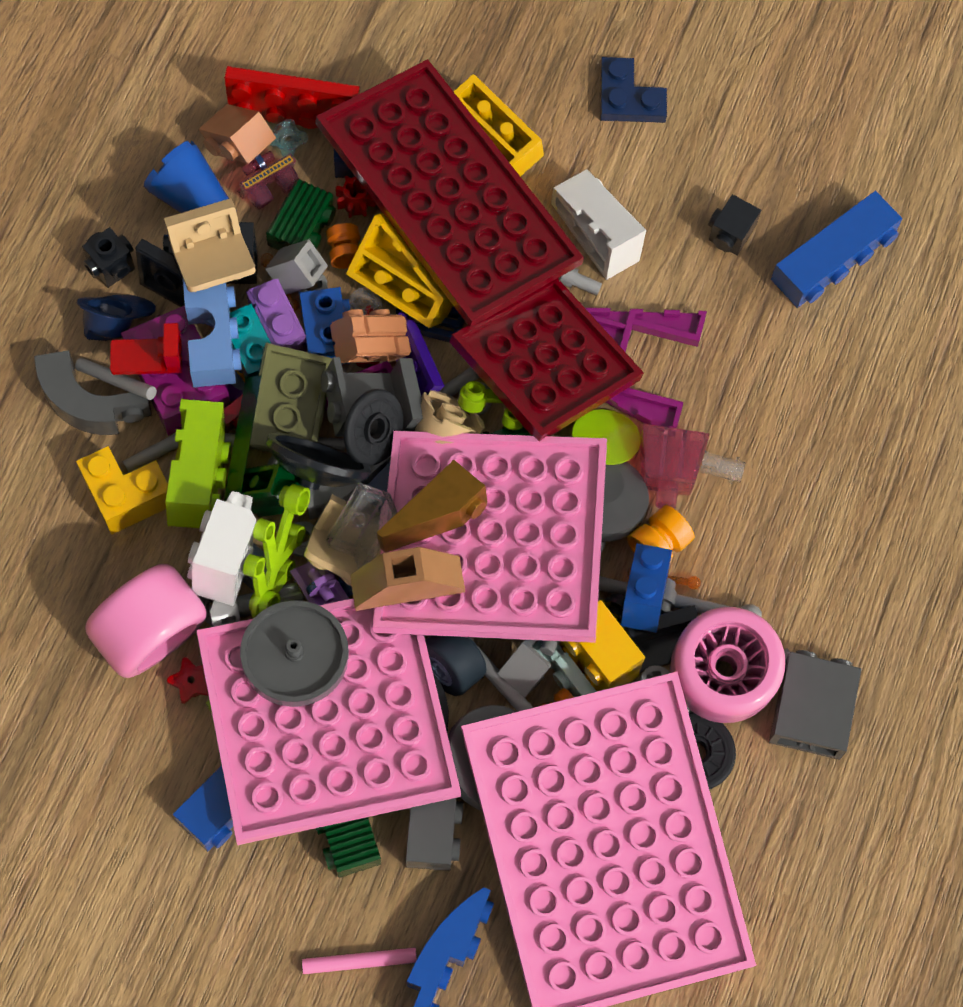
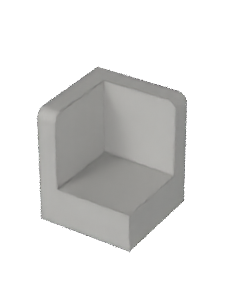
[265,239,328,294]
[497,640,551,698]

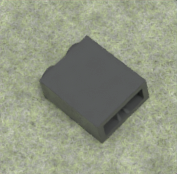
[769,650,862,760]

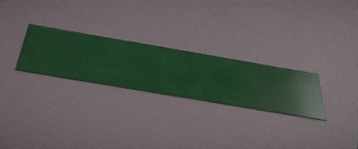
[224,375,262,501]

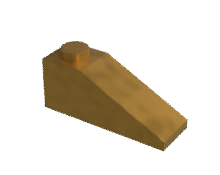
[376,460,488,553]

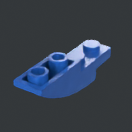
[407,887,494,1007]

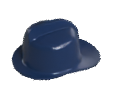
[77,294,156,341]

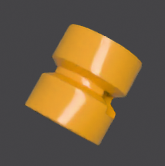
[627,505,695,558]

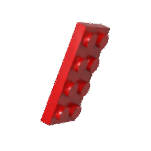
[224,66,360,129]

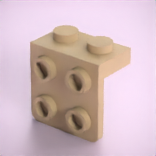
[164,198,256,292]
[304,494,384,586]

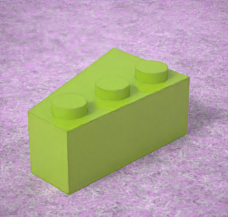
[165,399,231,529]

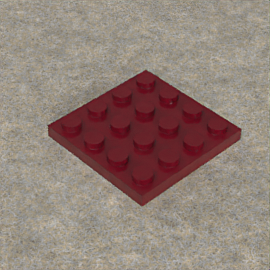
[449,278,644,442]

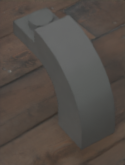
[34,350,152,435]

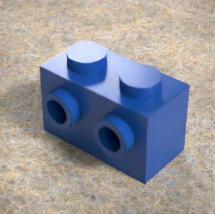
[299,287,350,364]

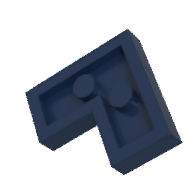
[600,57,667,123]

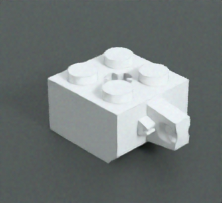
[187,491,256,606]

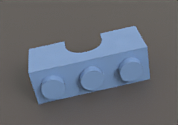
[183,279,242,387]

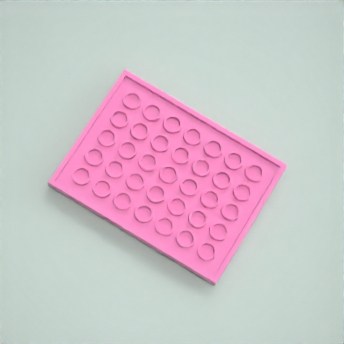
[461,672,756,1007]

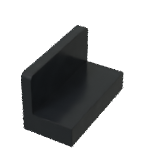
[624,605,698,673]

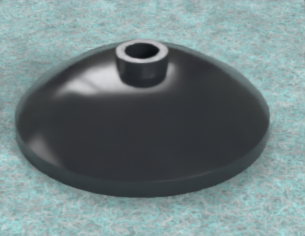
[266,433,371,490]

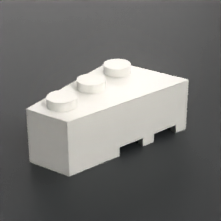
[551,169,646,280]

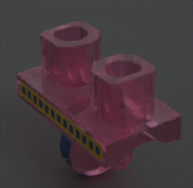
[237,151,299,210]

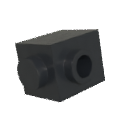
[708,194,762,256]

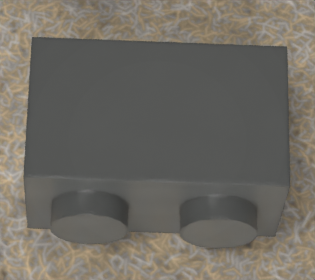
[406,798,464,871]

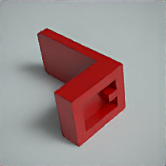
[110,323,182,375]

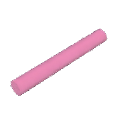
[302,948,417,974]

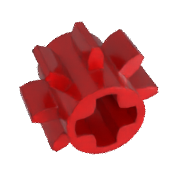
[335,176,376,218]

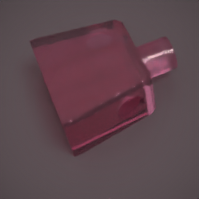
[640,424,709,509]

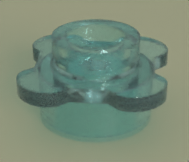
[270,119,308,157]

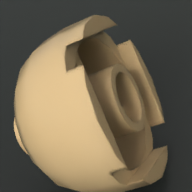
[415,390,485,444]

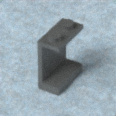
[321,357,423,437]

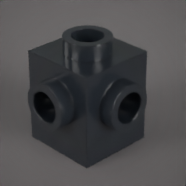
[82,227,135,288]

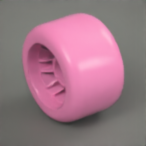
[85,564,207,678]
[670,607,785,723]

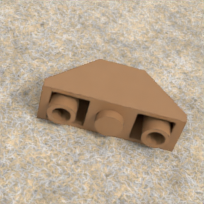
[350,547,465,611]

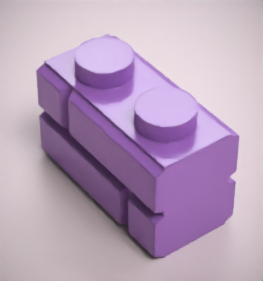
[246,279,307,352]

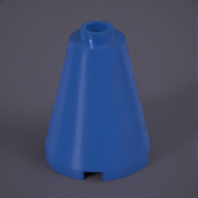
[144,140,229,213]

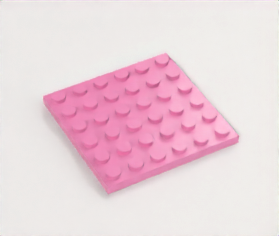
[373,431,607,643]
[196,598,461,845]

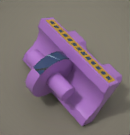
[290,562,349,605]

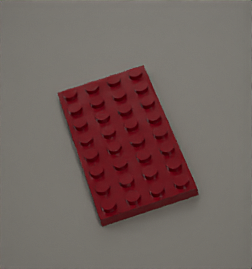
[315,59,584,327]

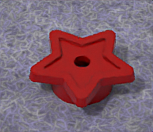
[166,657,209,704]

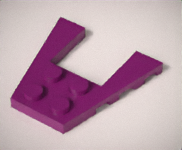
[585,307,707,438]

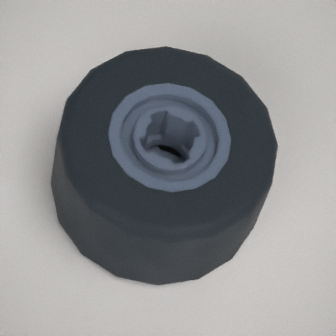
[425,635,487,696]

